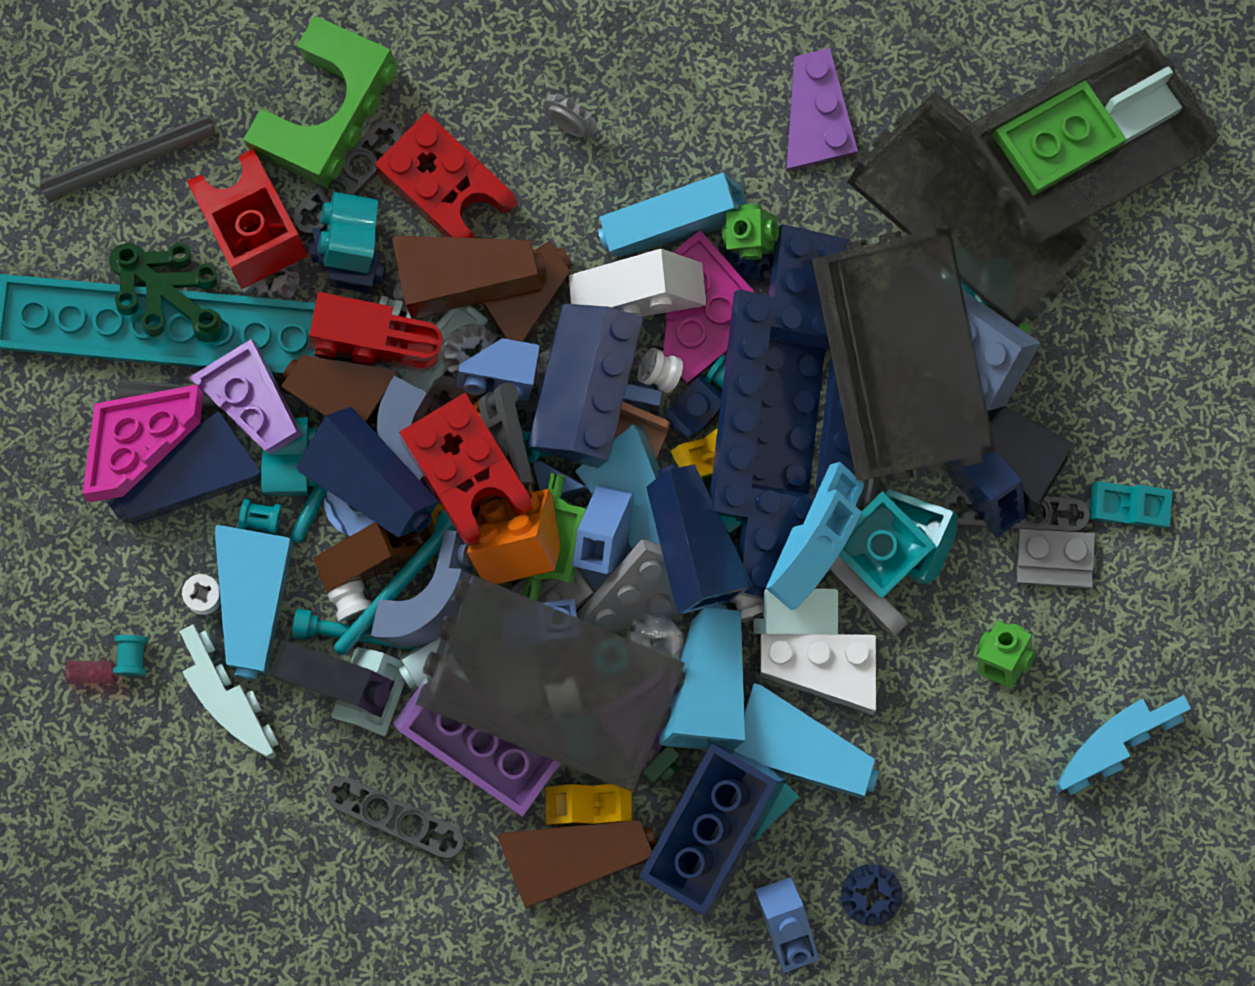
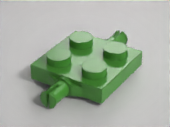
[522,473,587,603]

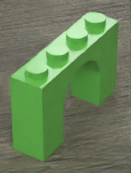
[243,15,397,188]

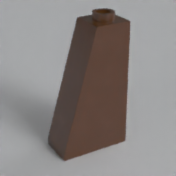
[392,236,546,319]
[497,820,657,909]

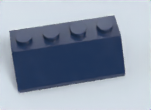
[526,304,643,468]
[639,743,787,916]

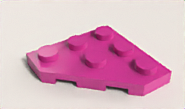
[663,230,754,386]
[82,384,204,503]

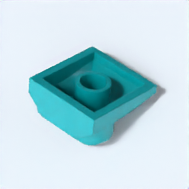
[886,489,958,584]
[839,491,936,599]

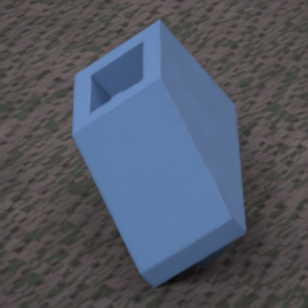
[455,338,540,402]
[572,485,634,574]
[755,877,819,973]

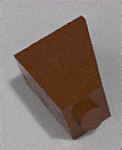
[481,241,573,343]
[281,355,403,426]
[313,522,431,592]

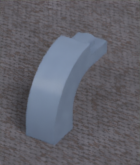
[377,376,433,493]
[371,530,482,647]

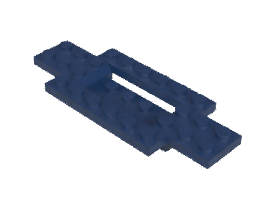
[710,224,874,599]

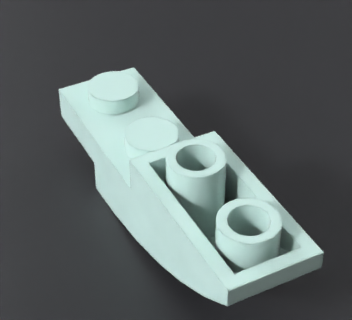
[180,625,279,759]

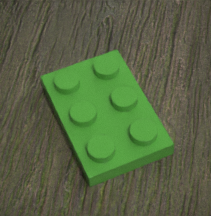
[992,80,1127,196]

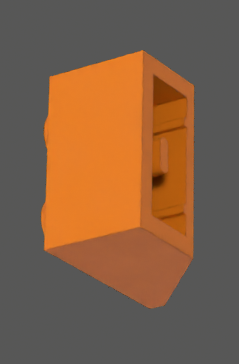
[467,488,561,587]

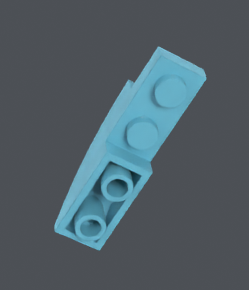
[766,462,865,610]
[1055,695,1191,795]

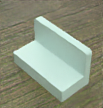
[1105,66,1183,145]
[754,589,838,634]
[331,647,405,736]

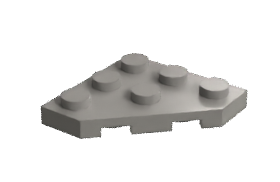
[577,539,678,633]

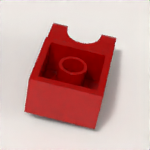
[375,112,517,238]
[187,149,308,289]
[308,292,443,372]
[399,393,533,546]

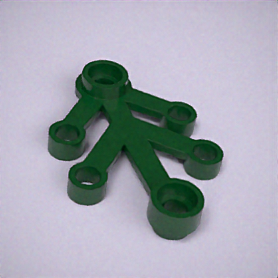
[109,243,223,343]

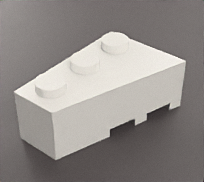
[568,249,707,317]
[760,634,876,715]

